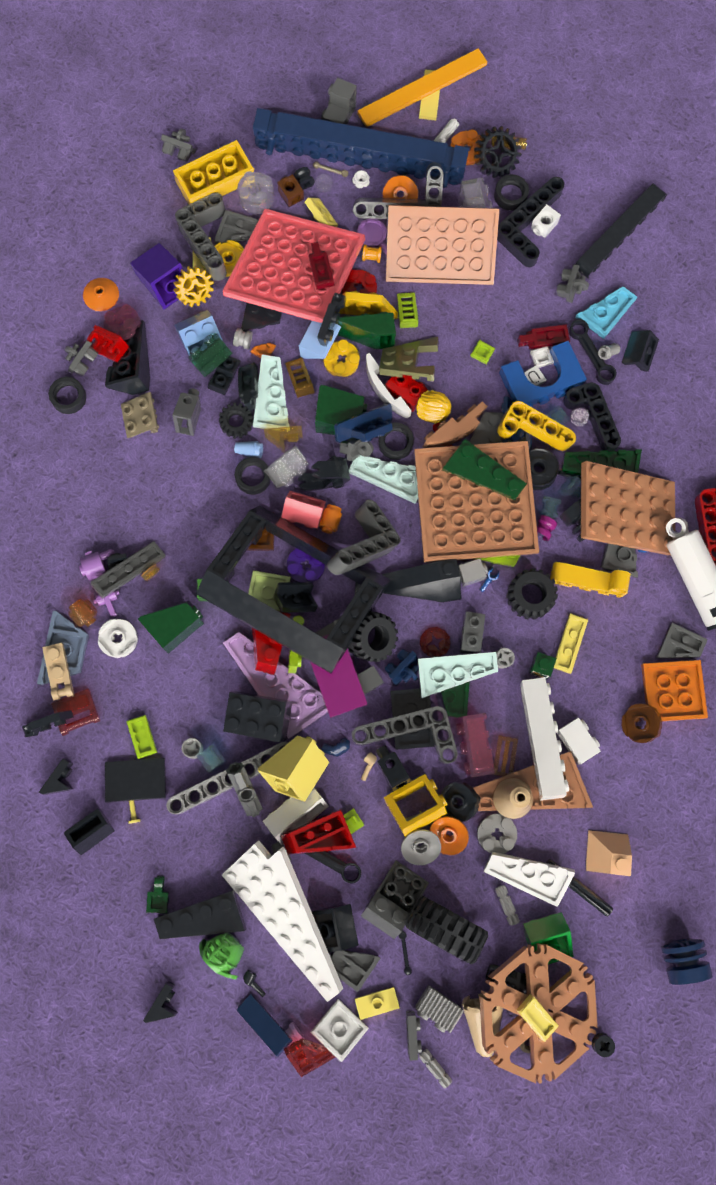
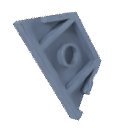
[37,611,89,685]

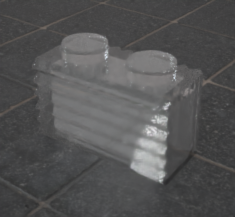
[264,446,310,488]

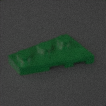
[432,656,470,718]

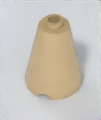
[493,778,533,819]
[462,994,503,1057]

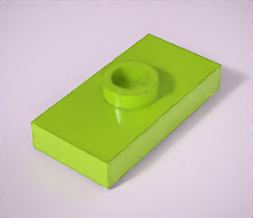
[126,715,158,759]

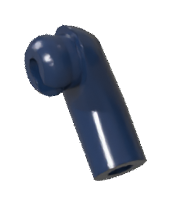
[322,738,350,757]

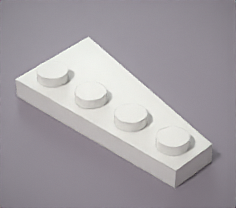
[484,852,575,907]

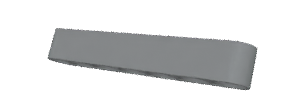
[166,742,288,815]

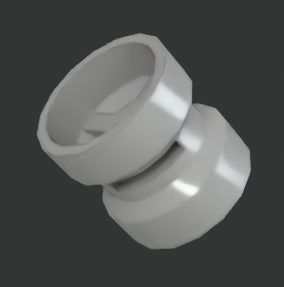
[181,738,203,759]

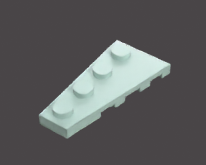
[253,355,290,432]
[349,455,418,504]
[418,652,498,698]

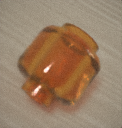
[68,598,98,627]

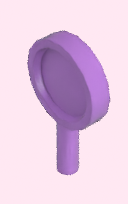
[357,219,387,256]

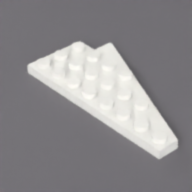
[222,841,343,1002]

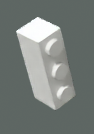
[263,788,329,845]

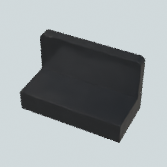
[622,330,659,372]

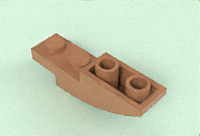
[422,401,488,448]

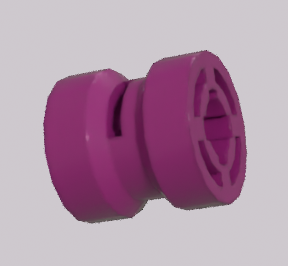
[537,515,557,541]

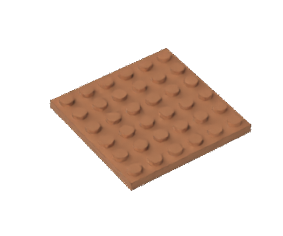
[414,441,539,562]

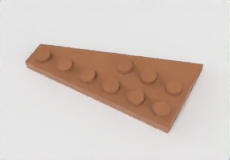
[473,751,593,811]

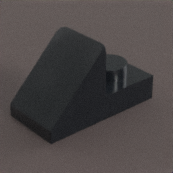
[39,759,74,795]
[143,981,178,1023]

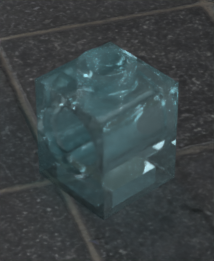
[197,744,227,773]

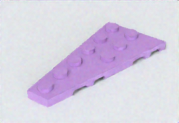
[223,632,328,739]

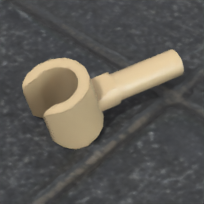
[361,752,377,781]

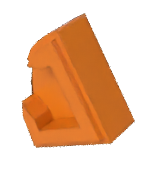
[251,343,276,358]

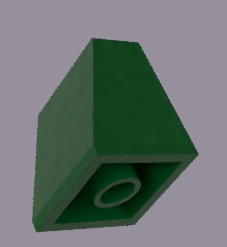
[315,385,367,435]
[138,603,204,654]

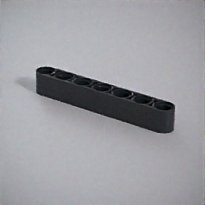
[575,183,667,278]

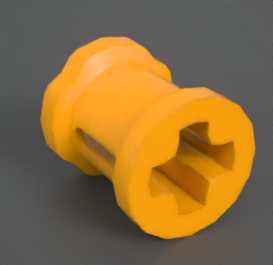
[362,244,382,263]

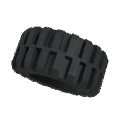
[406,895,489,964]

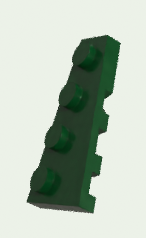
[442,439,527,500]

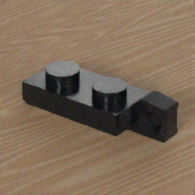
[317,293,346,347]
[238,362,258,411]
[22,710,74,737]

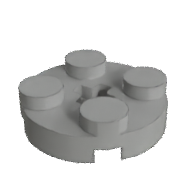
[477,814,517,854]

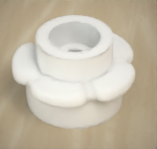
[352,170,370,188]

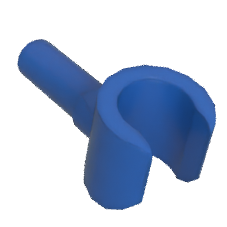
[479,567,499,592]

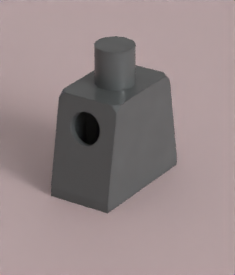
[172,388,201,436]

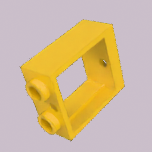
[383,774,447,837]

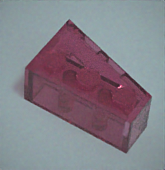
[456,713,495,778]

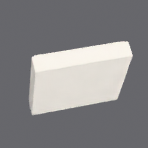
[310,999,369,1062]

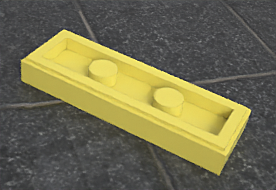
[419,70,440,121]
[554,613,588,674]

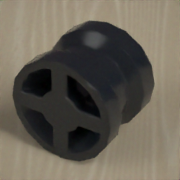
[293,167,315,190]
[592,1033,615,1058]

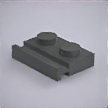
[406,1011,422,1061]

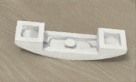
[366,353,411,419]

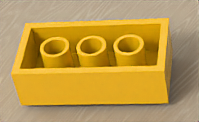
[173,140,255,205]

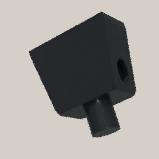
[376,745,411,792]

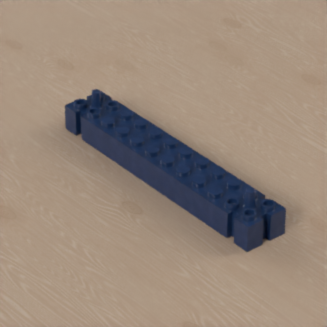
[253,108,469,188]

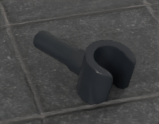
[243,970,266,997]

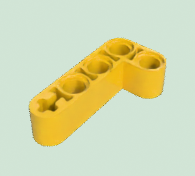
[497,401,576,451]
[550,562,631,598]

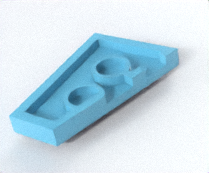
[575,287,637,339]

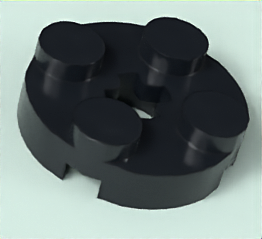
[440,781,480,822]

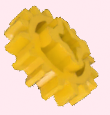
[173,266,214,307]

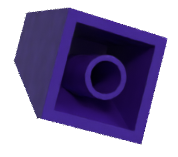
[130,243,186,309]

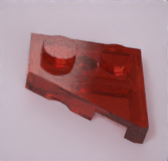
[284,1038,335,1077]

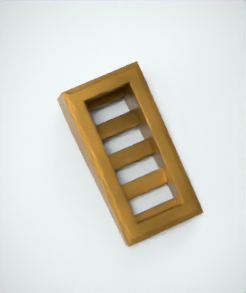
[285,357,315,398]

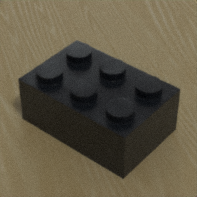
[223,691,293,742]

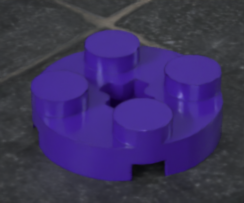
[287,548,325,583]

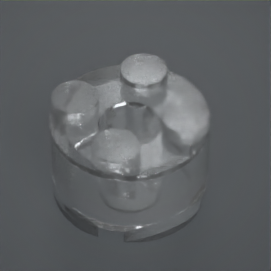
[237,171,275,215]

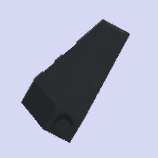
[382,559,461,603]

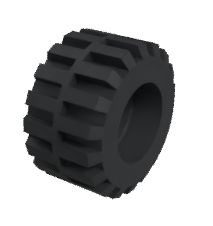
[506,568,558,620]
[348,611,398,662]

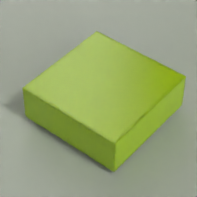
[471,340,495,365]

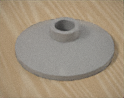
[401,829,441,865]

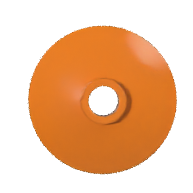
[383,175,418,199]
[83,278,119,311]
[429,816,469,855]

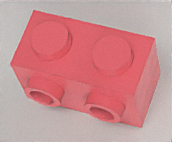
[281,491,326,528]

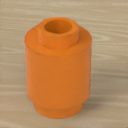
[319,504,342,534]

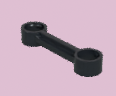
[569,319,617,385]
[304,851,361,884]

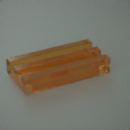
[492,735,518,776]

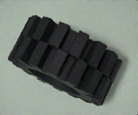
[219,402,253,439]

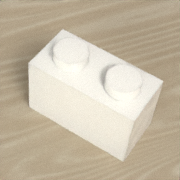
[557,718,601,765]

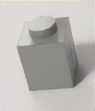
[458,559,488,587]

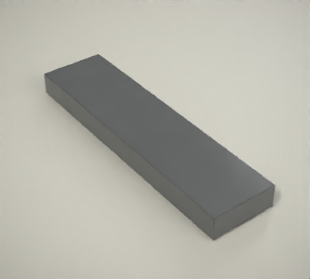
[91,541,166,599]

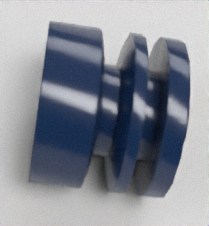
[661,938,713,985]

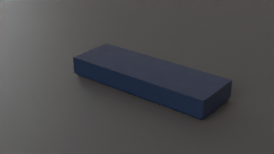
[237,994,293,1057]

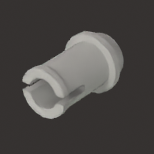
[598,343,620,360]

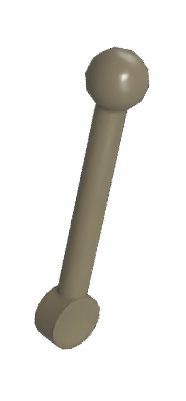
[313,161,348,177]

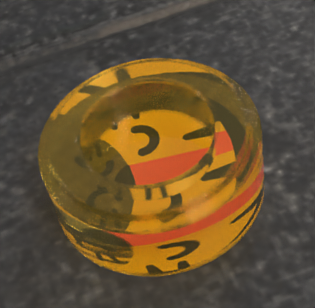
[141,564,160,581]

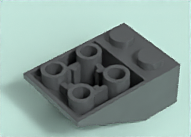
[361,860,429,939]

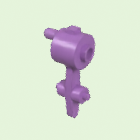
[79,549,120,618]

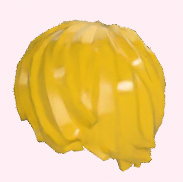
[416,390,452,423]

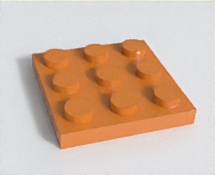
[641,660,708,722]

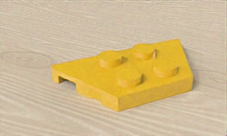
[339,291,398,319]

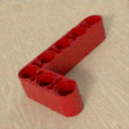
[695,488,716,565]

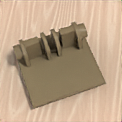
[121,392,159,438]

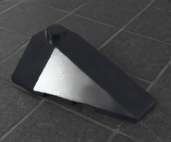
[105,320,150,395]

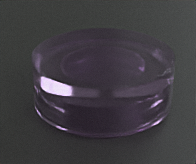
[570,407,589,426]

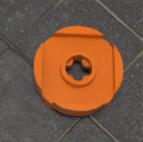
[451,129,482,165]

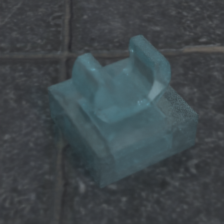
[546,405,570,425]
[558,476,581,498]

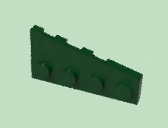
[561,449,642,476]

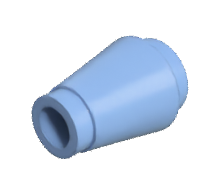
[234,441,263,458]

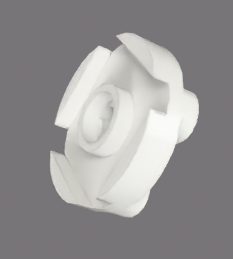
[98,619,138,658]

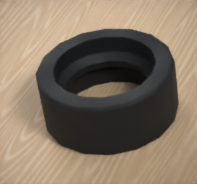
[494,174,529,211]
[48,376,87,414]
[378,422,414,460]
[234,457,271,495]

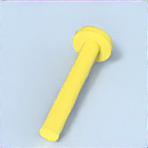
[128,801,140,824]

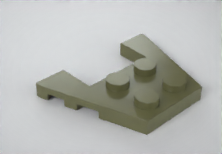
[379,337,439,381]

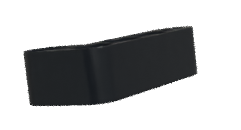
[563,382,621,452]

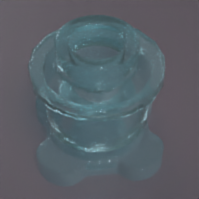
[539,496,562,519]

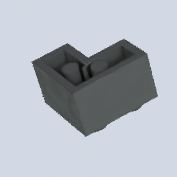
[321,77,357,125]

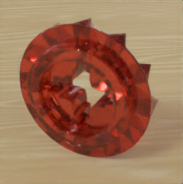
[420,627,451,657]

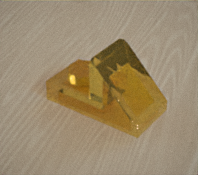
[264,426,302,454]

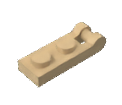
[42,643,74,701]

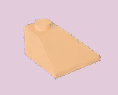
[586,830,632,876]

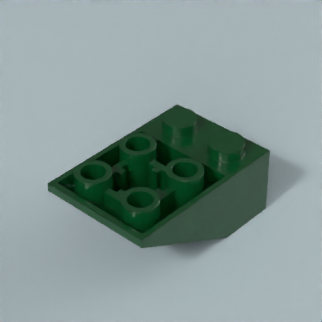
[338,312,396,350]

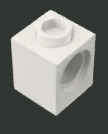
[531,205,561,238]

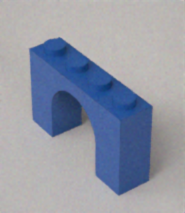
[499,341,587,411]

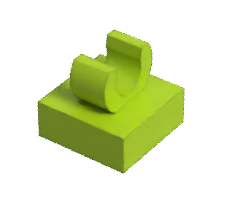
[343,808,364,834]

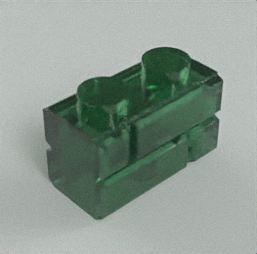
[188,333,233,377]

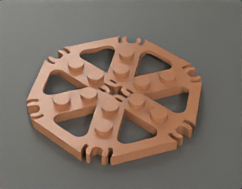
[479,943,598,1083]

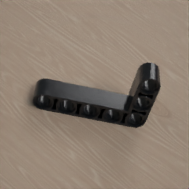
[497,177,565,267]

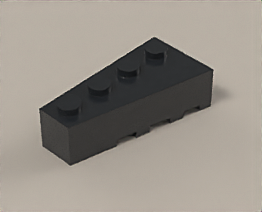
[154,890,247,939]

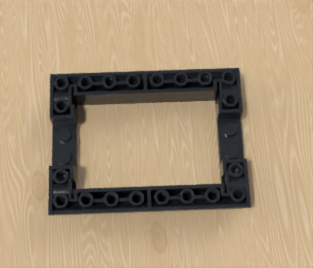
[196,505,391,674]

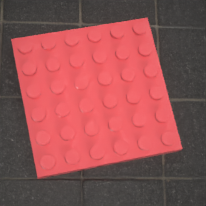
[223,209,365,323]

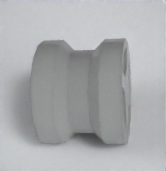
[233,328,253,350]
[496,648,515,669]

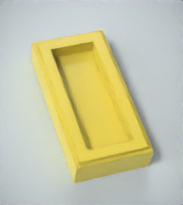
[516,994,558,1042]

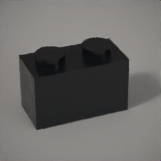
[63,808,115,855]

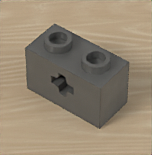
[459,612,486,654]

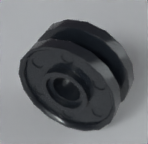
[529,448,559,490]

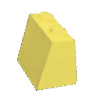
[258,736,329,802]

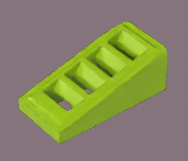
[397,293,418,328]

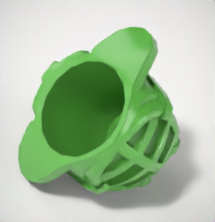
[199,933,244,979]

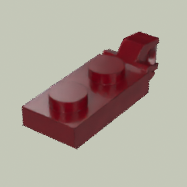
[308,242,335,290]
[517,325,570,349]

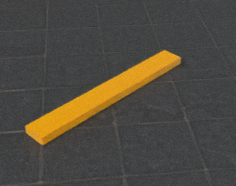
[357,48,487,128]

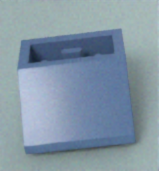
[174,310,226,364]

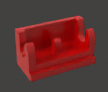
[87,325,129,362]

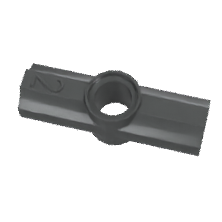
[226,762,263,817]

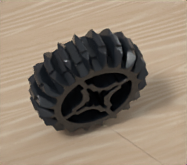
[474,126,522,178]

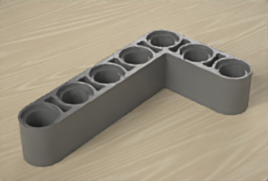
[353,162,443,219]
[175,193,227,281]
[327,499,401,575]
[352,706,458,764]

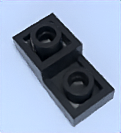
[208,354,240,395]

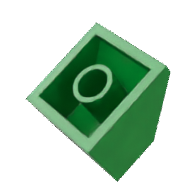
[523,912,574,965]

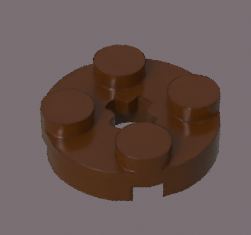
[621,704,662,743]

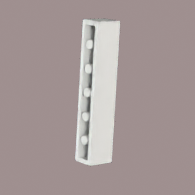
[520,677,569,801]

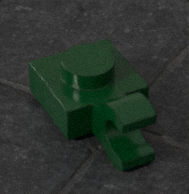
[146,876,169,914]

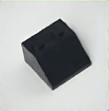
[311,904,359,952]

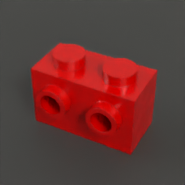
[385,375,428,412]

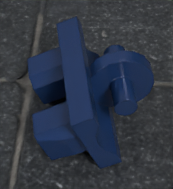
[385,649,419,686]

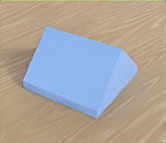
[299,321,341,359]

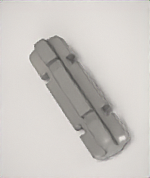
[495,885,520,926]
[419,1049,452,1088]

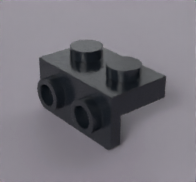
[273,582,318,613]

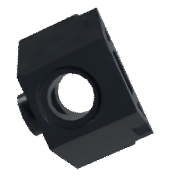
[297,456,350,491]

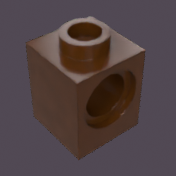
[277,174,304,207]

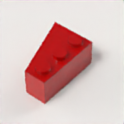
[252,611,291,675]
[280,810,356,855]

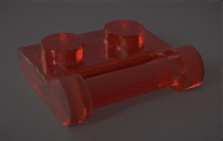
[51,689,101,736]

